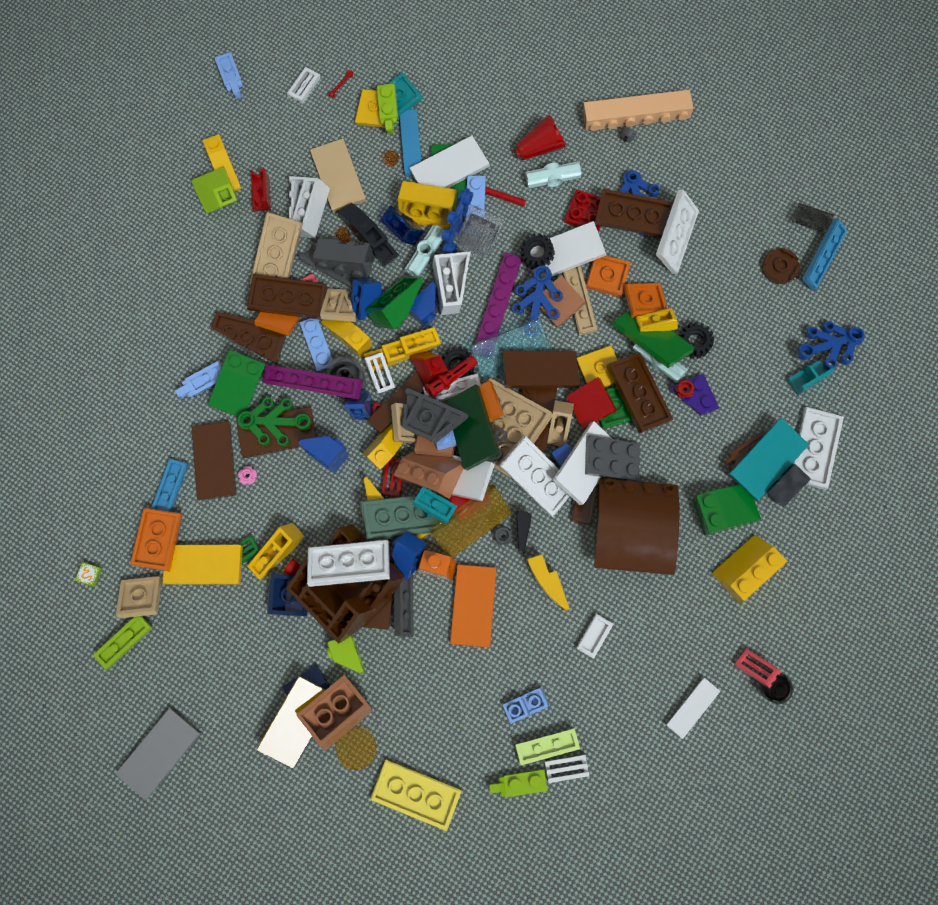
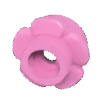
[238,466,257,485]

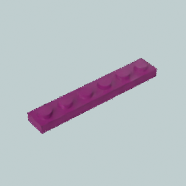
[473,252,522,359]
[263,365,362,399]

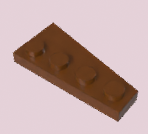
[522,388,557,453]

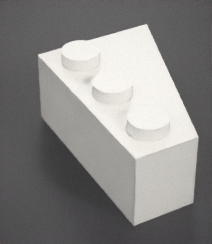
[289,176,330,238]

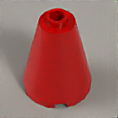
[514,114,566,160]

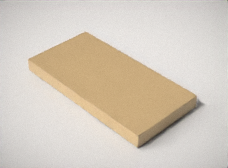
[310,138,366,213]
[249,212,303,284]

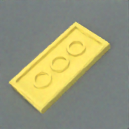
[370,759,462,831]

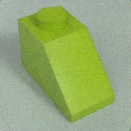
[326,635,366,674]

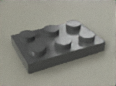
[585,435,640,482]

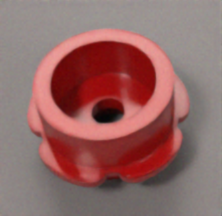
[675,380,695,398]

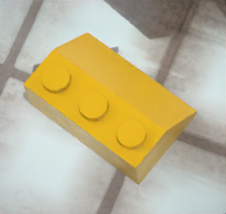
[398,181,457,230]
[711,535,788,603]

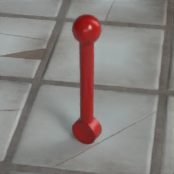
[328,70,353,98]

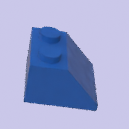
[299,436,349,474]

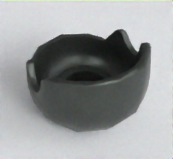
[759,671,794,704]

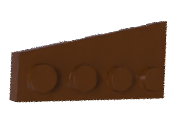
[211,312,287,365]

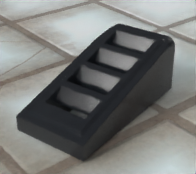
[516,511,532,554]

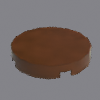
[762,248,800,284]

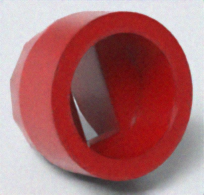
[284,559,300,576]

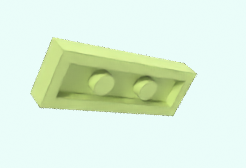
[515,728,580,765]

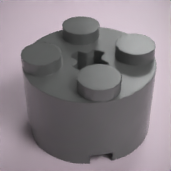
[326,357,366,400]

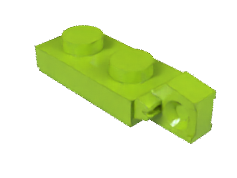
[377,83,399,134]
[489,769,548,797]

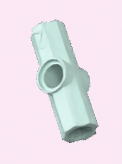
[525,161,581,188]
[405,225,444,276]
[632,343,688,383]

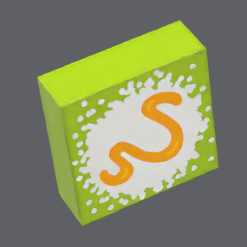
[75,562,102,587]

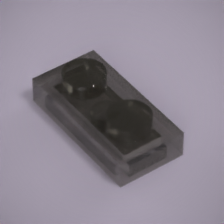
[791,203,834,233]

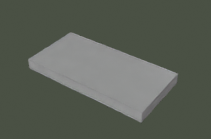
[116,708,201,800]

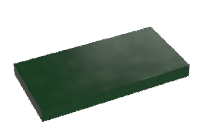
[444,384,500,471]

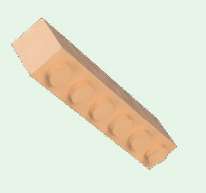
[583,90,693,131]

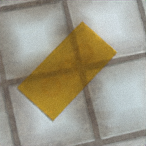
[430,484,512,558]

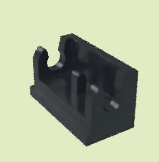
[766,463,811,508]

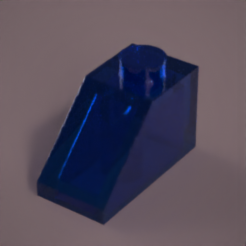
[380,205,424,245]

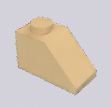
[547,400,574,446]

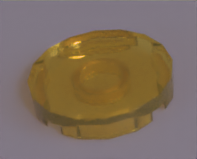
[336,728,377,770]

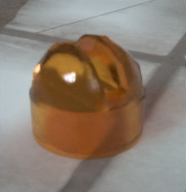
[384,151,399,167]
[335,227,351,243]

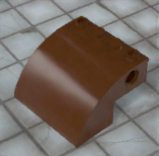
[594,478,680,575]
[286,524,405,644]

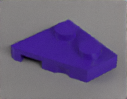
[669,374,719,416]

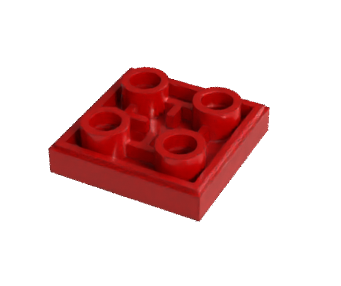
[564,189,601,233]
[566,377,617,430]

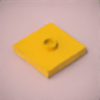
[355,89,397,128]
[577,346,617,388]

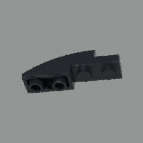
[338,203,399,267]

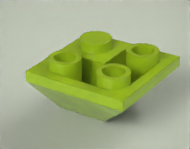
[191,167,240,214]

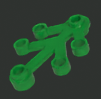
[237,397,311,447]

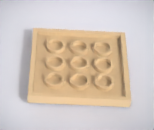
[489,378,553,479]

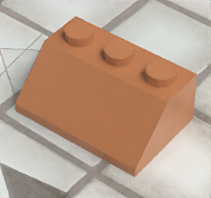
[394,451,464,499]
[296,675,373,752]

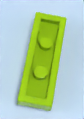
[93,616,153,670]

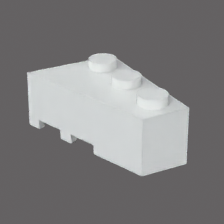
[432,252,471,315]

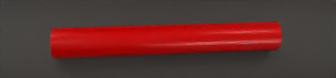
[485,186,527,207]

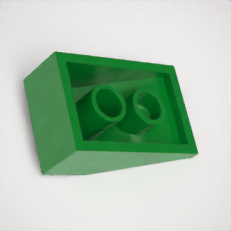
[365,276,424,329]
[208,350,265,417]
[692,485,761,537]

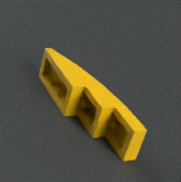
[363,327,441,372]

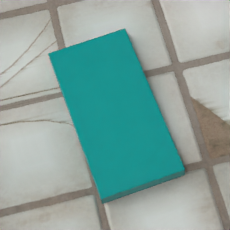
[728,418,810,501]

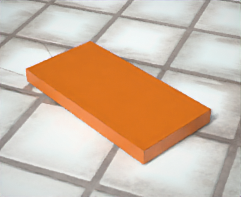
[450,565,497,648]

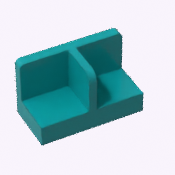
[787,360,835,396]
[412,486,457,525]

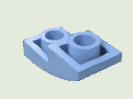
[503,687,550,724]

